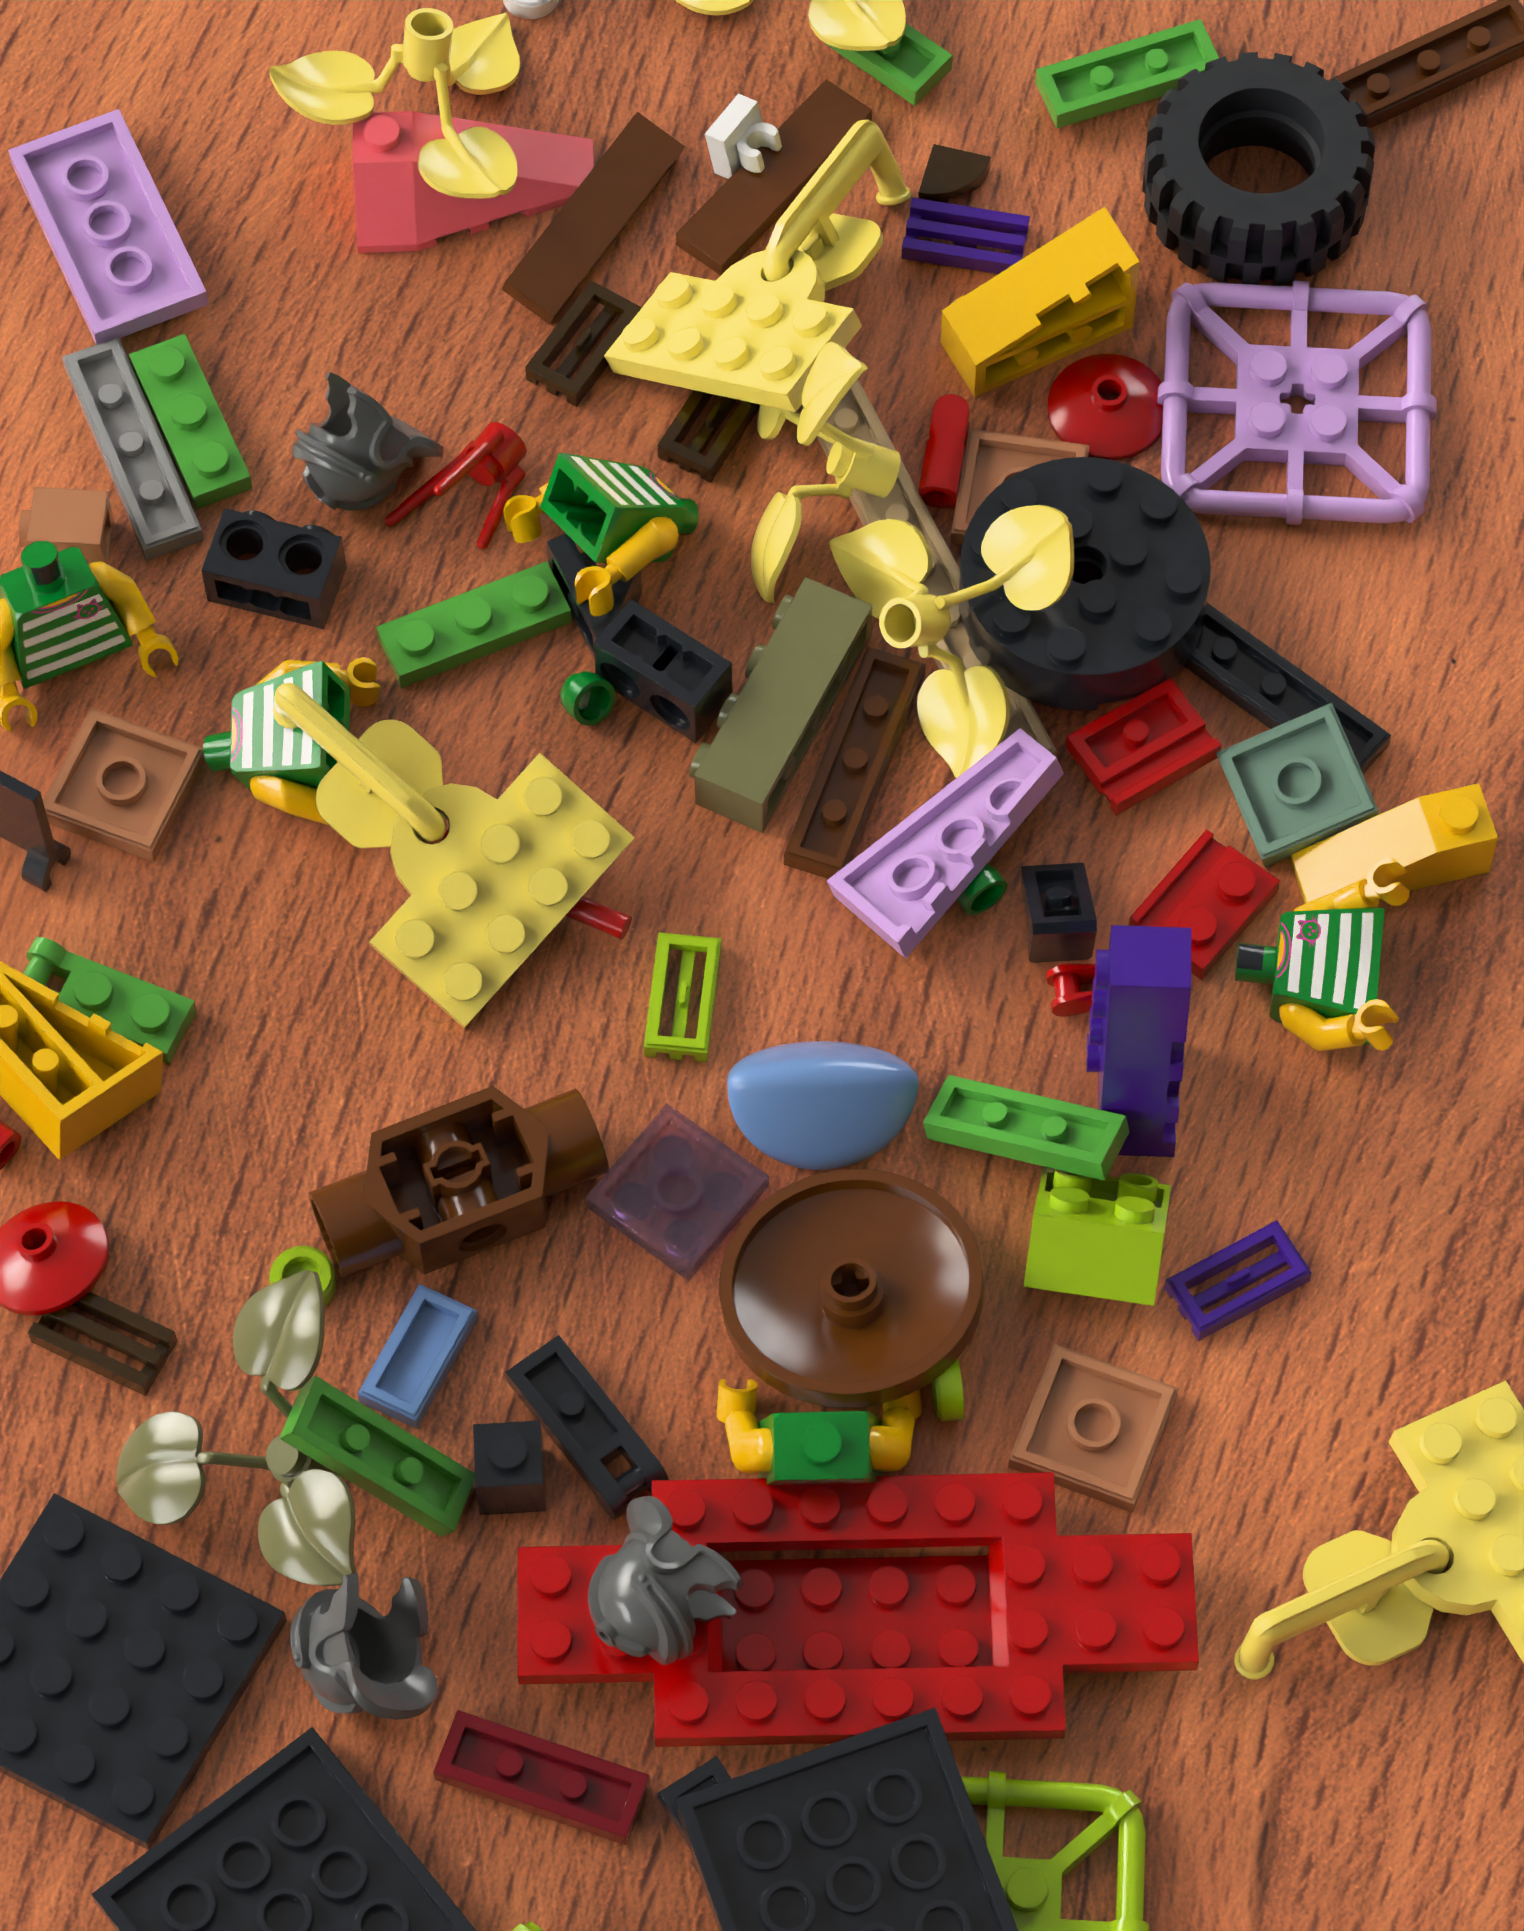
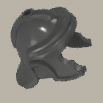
[292,372,444,511]
[588,1496,743,1665]
[290,1573,438,1720]

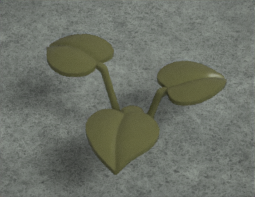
[116,1270,356,1586]

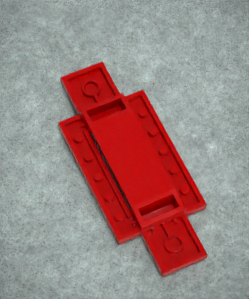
[517,1472,1199,1747]

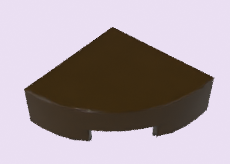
[918,144,991,203]

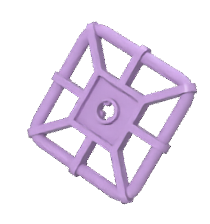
[1157,281,1437,525]

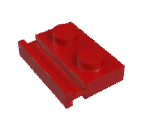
[1066,677,1222,816]
[1129,829,1280,980]

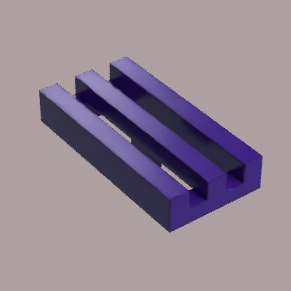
[901,198,1030,274]
[1164,1220,1312,1341]

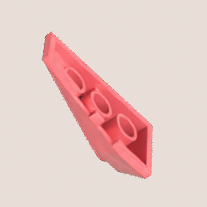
[353,111,594,253]

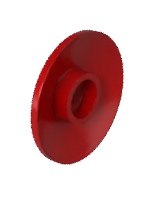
[1047,354,1163,461]
[0,1201,109,1315]

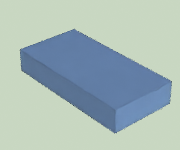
[358,1284,479,1429]

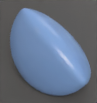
[727,1041,919,1170]

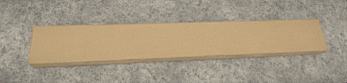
[801,379,1057,756]

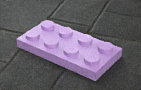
[8,109,209,345]

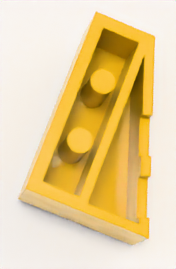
[940,207,1140,398]
[0,961,163,1160]

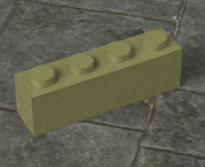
[689,577,872,833]

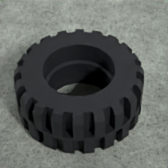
[1142,52,1375,286]

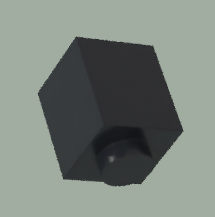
[473,1421,546,1515]

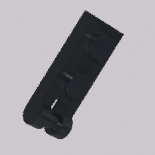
[505,1335,669,1520]

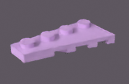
[827,728,1064,959]

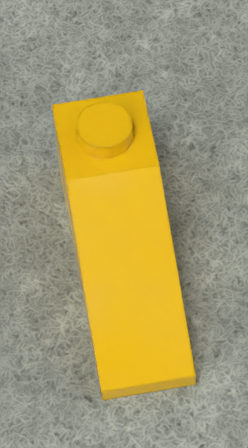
[1290,783,1498,904]

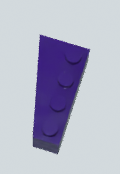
[1086,925,1192,1157]

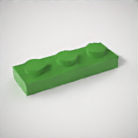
[1035,19,1219,129]
[129,334,253,510]
[376,561,572,688]
[923,1075,1129,1181]
[279,1376,475,1537]

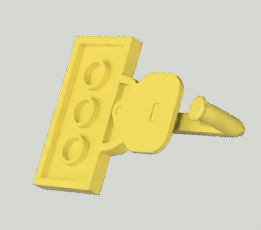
[604,120,911,412]
[273,683,635,1028]
[1234,1380,1524,1680]

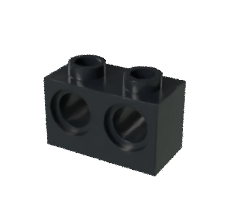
[201,508,347,629]
[593,599,733,743]

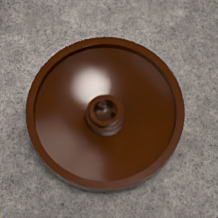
[719,1169,984,1408]

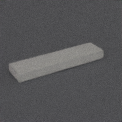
[62,337,204,561]

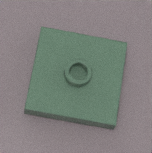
[1216,703,1380,867]

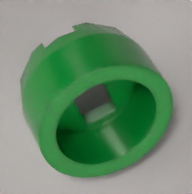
[560,671,616,726]
[956,863,1008,916]

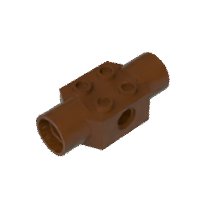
[308,1086,609,1278]

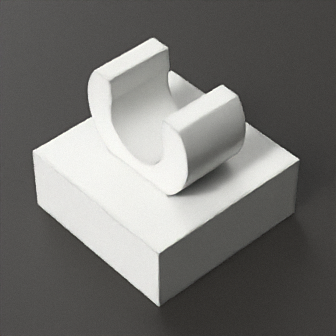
[705,93,782,179]

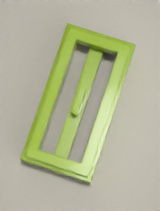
[644,932,722,1063]

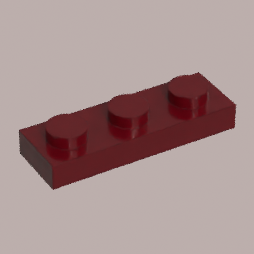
[433,1710,650,1845]

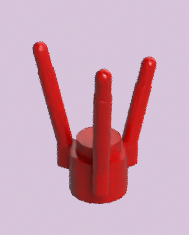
[385,422,527,550]

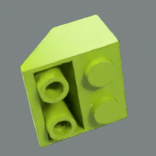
[1023,1167,1171,1306]

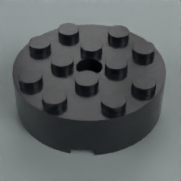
[958,457,1211,711]

